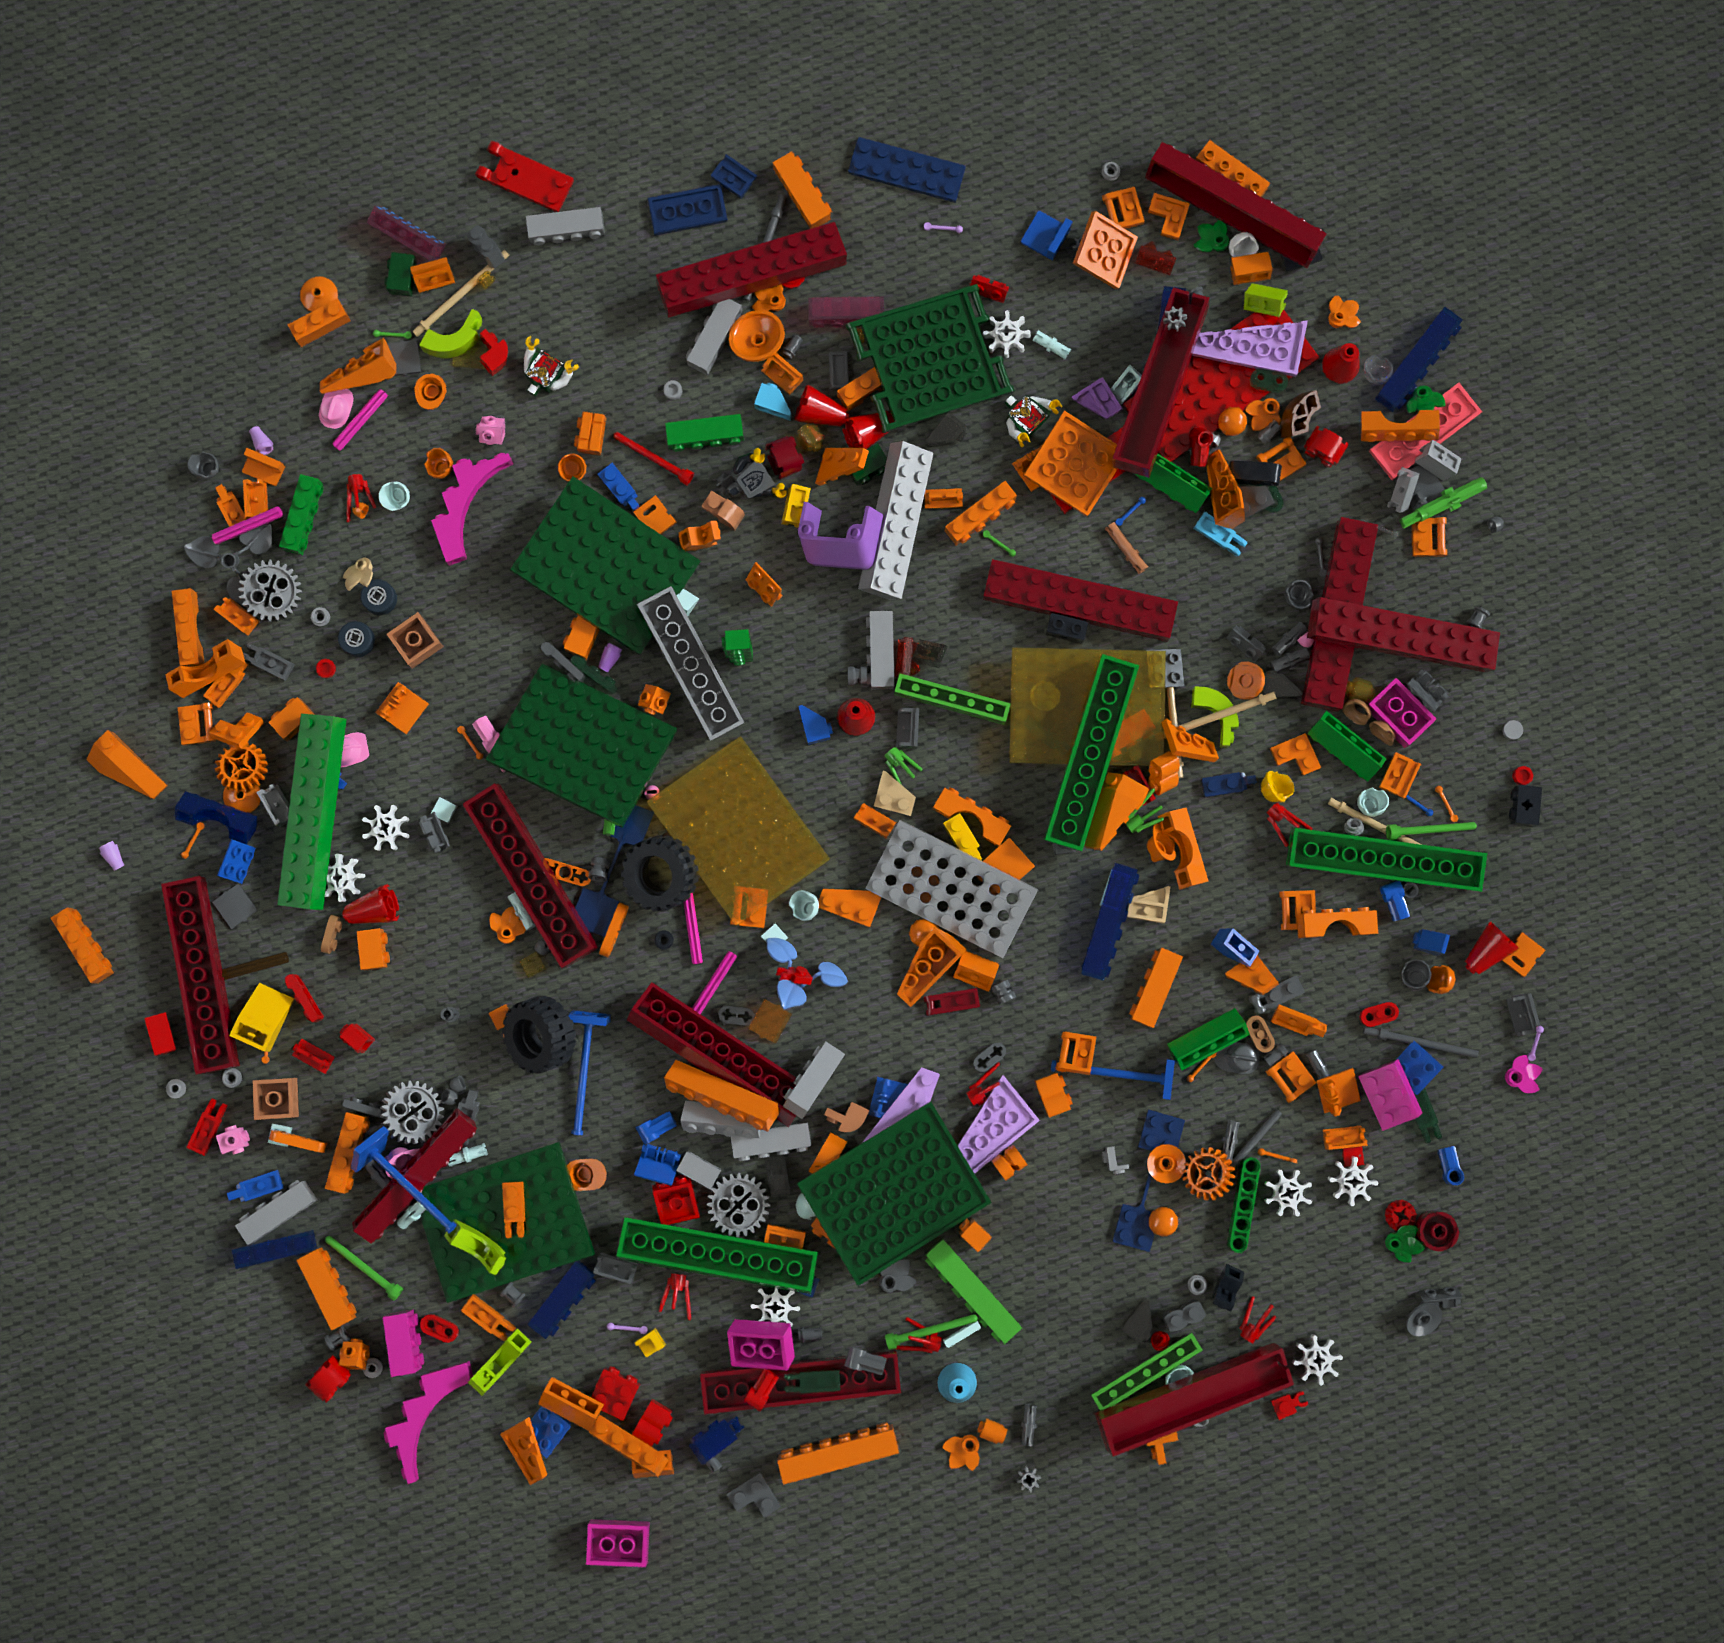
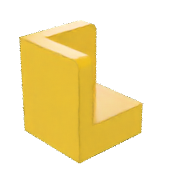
[635,1328,666,1357]

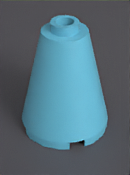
[938,1363,977,1403]

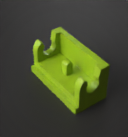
[1244,283,1288,317]

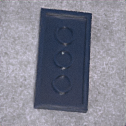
[647,184,728,235]

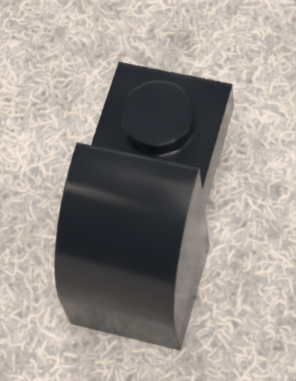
[1212,1264,1244,1312]

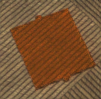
[748,999,792,1044]

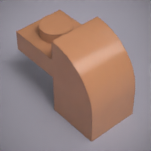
[701,491,745,531]
[824,1102,869,1132]

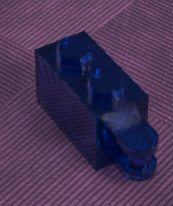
[689,1416,745,1465]

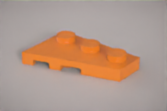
[815,448,869,486]
[1161,719,1219,762]
[818,889,881,927]
[500,1417,547,1485]

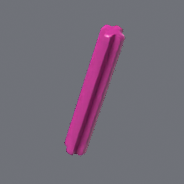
[332,389,388,451]
[212,507,283,545]
[683,893,703,964]
[692,951,737,1014]

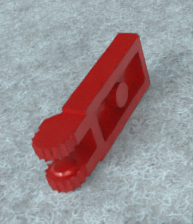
[285,974,324,1022]
[187,1098,228,1156]

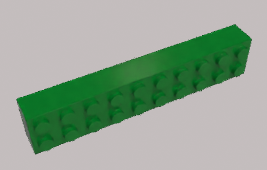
[1044,654,1140,852]
[277,713,347,910]
[1286,827,1488,892]
[617,1217,818,1294]

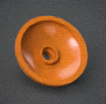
[729,310,785,362]

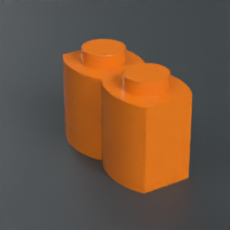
[1148,751,1180,796]
[1035,1073,1073,1118]

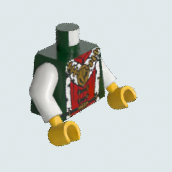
[524,336,579,397]
[1004,395,1063,447]

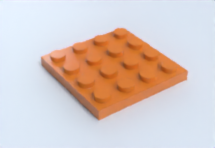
[1023,411,1118,517]

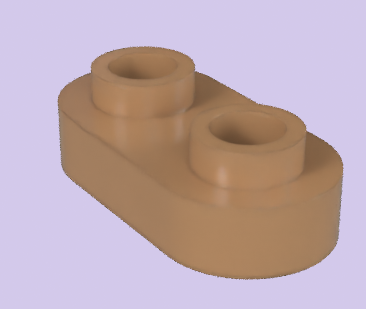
[321,915,343,954]
[1246,1016,1275,1053]

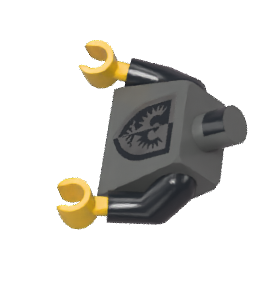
[727,448,787,498]

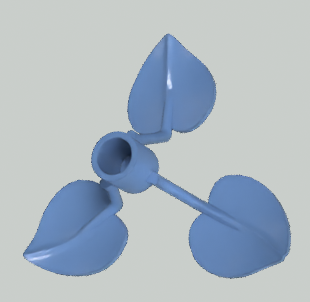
[766,938,848,1010]

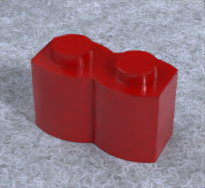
[339,1023,375,1053]
[632,1399,673,1447]

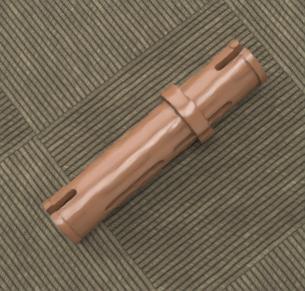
[1105,522,1148,574]

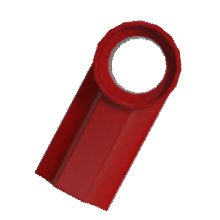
[1190,426,1213,467]
[743,1368,779,1412]

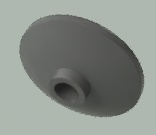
[1406,1303,1442,1337]

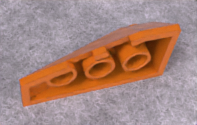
[319,338,396,394]
[1206,450,1245,529]
[1085,772,1149,851]
[897,927,966,1007]

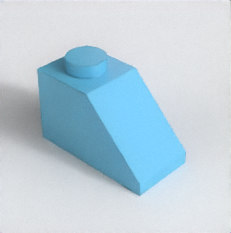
[754,383,792,421]

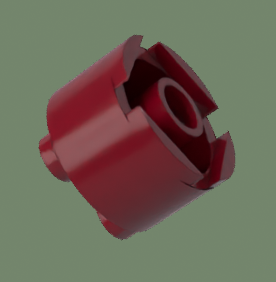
[765,436,804,480]
[1415,1210,1459,1252]

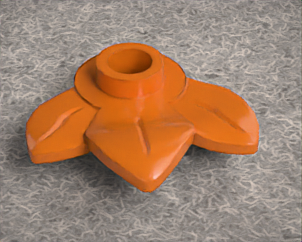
[752,284,786,311]
[1329,296,1361,328]
[1245,398,1281,431]
[489,907,526,944]
[943,1435,980,1471]

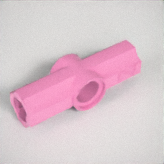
[472,716,506,773]

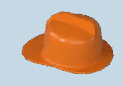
[1147,823,1176,862]
[567,1159,607,1191]

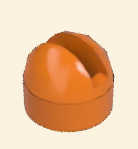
[352,502,369,519]

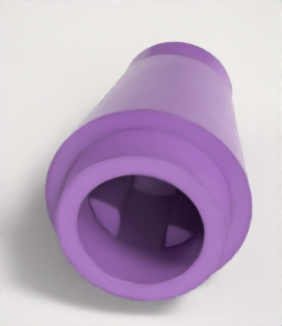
[598,643,622,672]

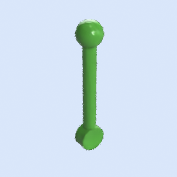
[373,330,412,339]
[983,530,1016,557]

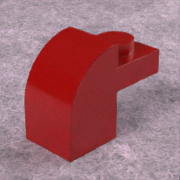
[480,329,508,376]

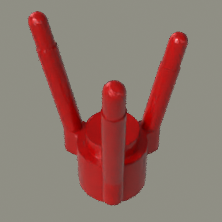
[346,474,376,523]
[1266,802,1312,847]
[966,1062,1000,1106]
[658,1273,692,1321]
[1239,1296,1276,1344]
[895,1317,942,1354]

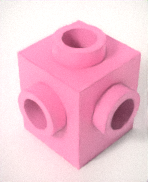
[476,416,505,445]
[216,1125,250,1155]

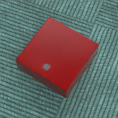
[1342,1146,1364,1167]

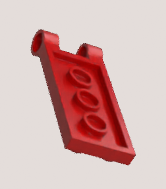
[475,141,574,212]

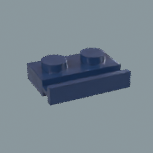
[711,154,757,199]

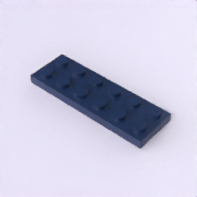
[848,137,966,203]

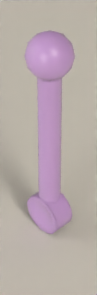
[924,222,963,233]
[1528,1026,1544,1061]
[607,1323,648,1334]

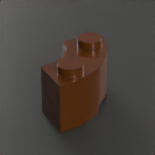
[1280,390,1321,438]

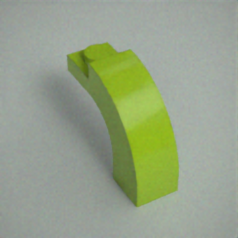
[420,309,482,358]
[1191,686,1239,748]
[444,1219,506,1275]
[468,1329,531,1396]

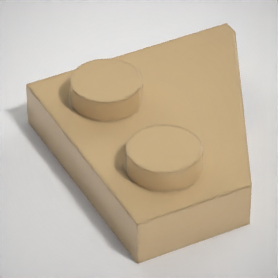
[874,771,916,816]
[1126,886,1170,924]

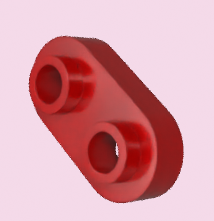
[1359,1002,1399,1027]
[420,1314,459,1343]

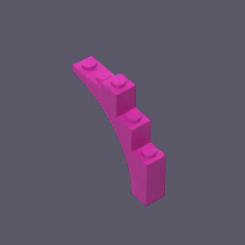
[431,453,513,566]
[384,1361,473,1484]

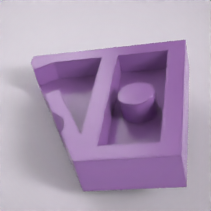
[1072,377,1123,420]

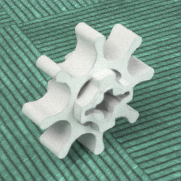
[983,310,1031,359]
[362,805,409,851]
[325,854,365,902]
[1327,1156,1378,1206]
[1264,1169,1312,1216]
[751,1288,800,1327]
[1292,1334,1343,1385]

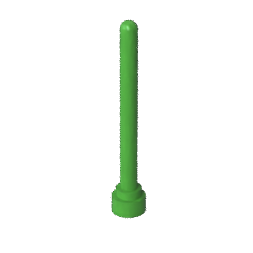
[1386,822,1477,840]
[325,1236,404,1301]
[885,1314,978,1350]

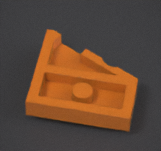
[1225,955,1279,995]

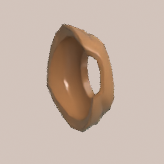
[1343,699,1371,725]
[1369,720,1396,746]

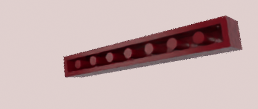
[352,1108,477,1244]

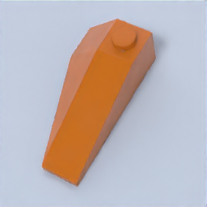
[86,730,168,799]

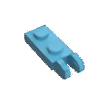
[1193,512,1247,556]

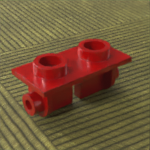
[970,274,1009,303]
[292,1038,335,1074]

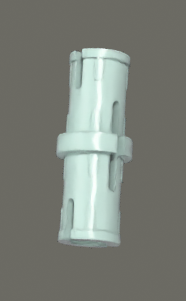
[1033,330,1071,359]
[508,892,536,931]
[448,1143,488,1167]
[397,1201,426,1229]

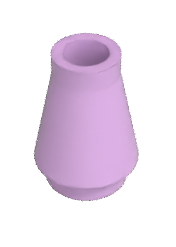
[249,426,273,455]
[99,841,124,871]

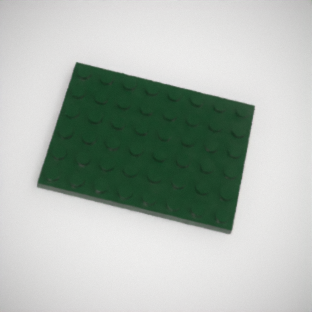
[510,476,701,655]
[486,664,677,828]
[797,1101,992,1286]
[415,1142,595,1303]

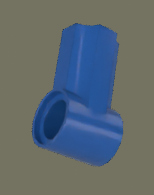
[1380,881,1410,922]
[636,1111,677,1145]
[1437,1146,1464,1185]

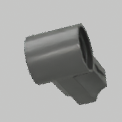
[844,1346,887,1375]

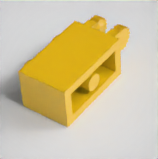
[943,813,982,861]

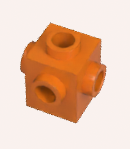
[638,684,671,715]
[339,1339,370,1370]

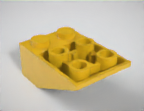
[229,983,295,1052]

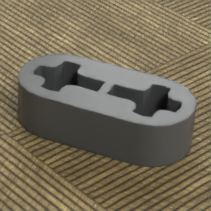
[719,1006,755,1026]
[973,1043,1006,1072]

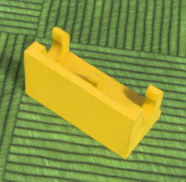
[781,484,811,527]

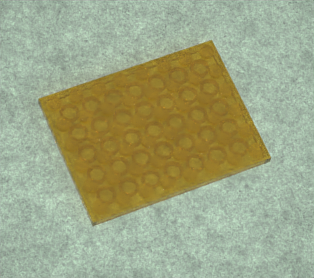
[1009,648,1166,766]
[647,736,830,926]

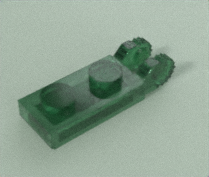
[571,655,618,694]
[1413,1088,1442,1144]
[784,1370,840,1393]

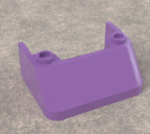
[798,502,884,570]

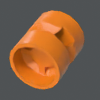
[991,1144,1028,1181]

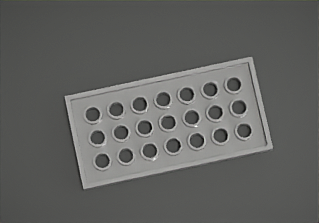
[865,820,1038,958]

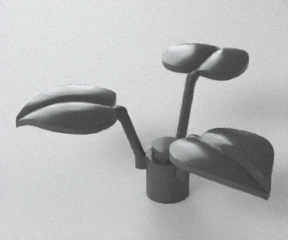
[184,523,272,608]

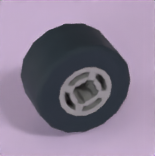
[360,579,397,615]
[338,621,375,657]

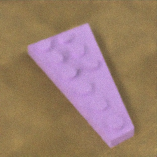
[1192,320,1308,377]
[862,1068,940,1143]
[958,1075,1040,1174]

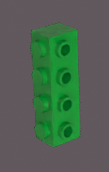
[665,414,744,452]
[1136,454,1212,513]
[279,474,324,556]
[722,629,753,666]
[1308,711,1386,782]
[1167,1008,1250,1071]

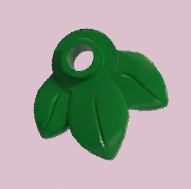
[1194,220,1229,253]
[1406,386,1445,414]
[1385,1225,1425,1263]

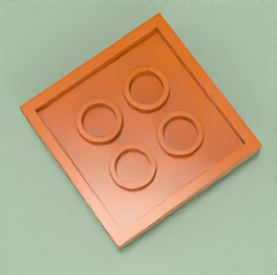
[1073,211,1138,289]

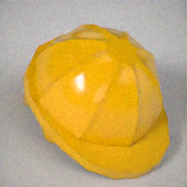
[1261,771,1294,803]

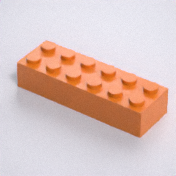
[777,1422,899,1485]

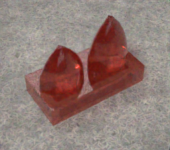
[1135,241,1176,275]
[895,637,926,677]

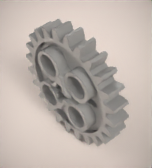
[238,559,302,622]
[380,1080,444,1145]
[707,1172,770,1237]

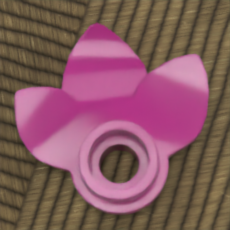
[1505,1055,1543,1093]

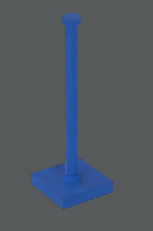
[569,1010,611,1135]
[1051,1060,1175,1100]
[351,1126,457,1233]

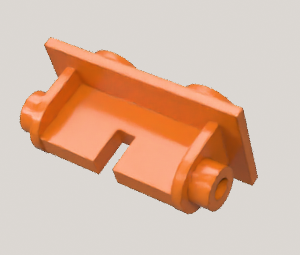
[924,488,963,509]

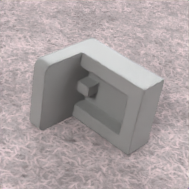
[1102,1146,1129,1174]

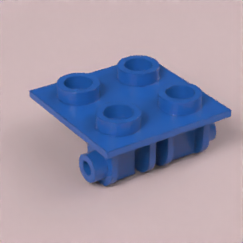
[217,839,256,884]
[1396,1041,1443,1095]
[868,1077,908,1118]
[634,1144,681,1186]
[531,1406,571,1458]

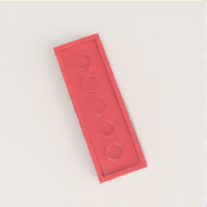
[1369,383,1482,480]

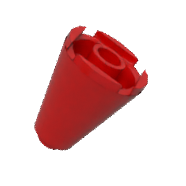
[1322,343,1360,384]
[795,385,849,427]
[842,411,894,449]
[837,698,875,736]
[342,884,399,924]
[1465,921,1519,975]

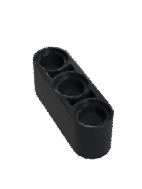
[1229,461,1282,486]

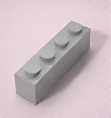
[526,207,605,245]
[686,299,743,375]
[866,611,894,690]
[783,1042,845,1119]
[680,1101,761,1139]
[731,1122,811,1161]
[235,1180,318,1245]

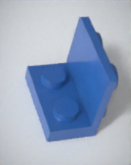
[1021,211,1073,261]

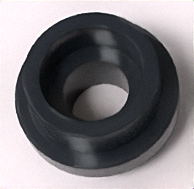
[654,930,674,950]

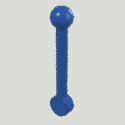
[1115,497,1146,526]
[1406,795,1433,816]

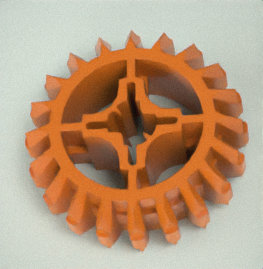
[215,742,268,793]
[1182,1147,1235,1201]

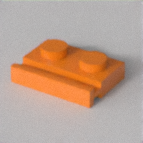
[410,257,455,293]
[1379,752,1421,799]

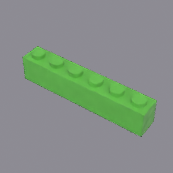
[894,674,1011,725]
[925,1238,1022,1344]
[1091,1333,1202,1411]

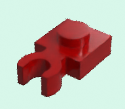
[776,966,813,985]
[1271,1391,1308,1420]

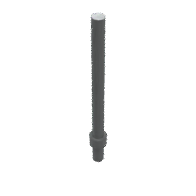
[743,195,786,301]
[1363,1026,1479,1058]
[1202,1109,1282,1202]

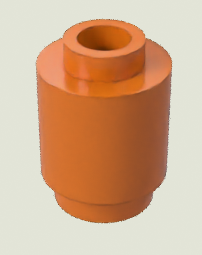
[977,1418,1008,1444]

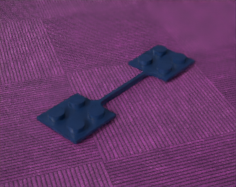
[575,805,654,937]
[1112,1109,1185,1252]

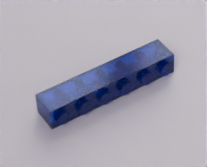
[1375,307,1463,412]
[1080,863,1140,981]

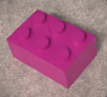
[1367,678,1436,748]
[1359,1059,1422,1131]
[383,1309,424,1377]
[727,1319,795,1370]
[586,1519,650,1567]

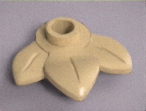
[343,557,373,591]

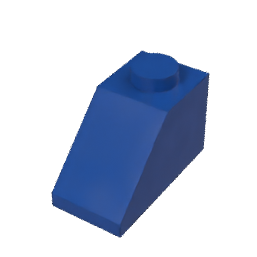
[798,705,833,745]
[1211,928,1259,967]
[1412,929,1450,956]

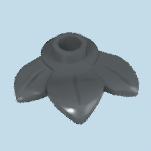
[879,1259,916,1292]

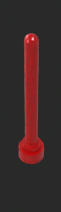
[613,432,694,486]

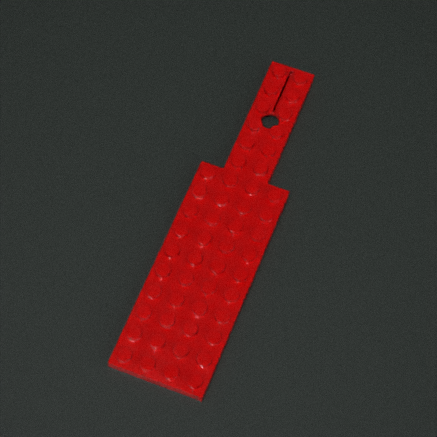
[1048,310,1320,514]

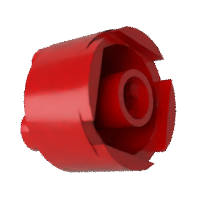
[1304,426,1349,468]
[305,1355,352,1403]

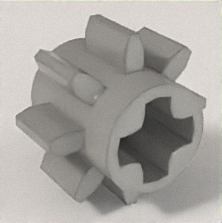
[1163,306,1187,332]
[1016,1466,1041,1492]

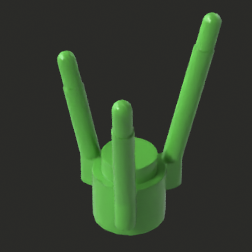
[885,747,923,785]
[1126,788,1164,833]

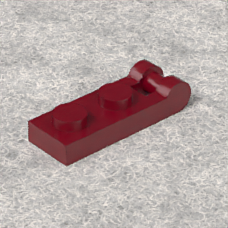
[924,988,980,1016]

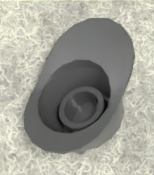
[1214,1042,1259,1074]

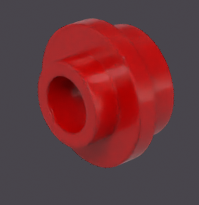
[1151,1331,1170,1351]

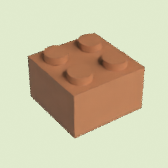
[387,612,444,669]
[253,1078,299,1120]

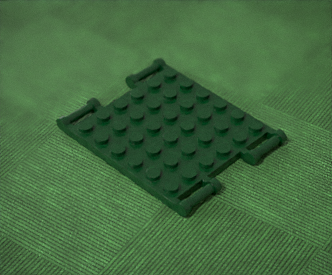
[845,284,1015,433]

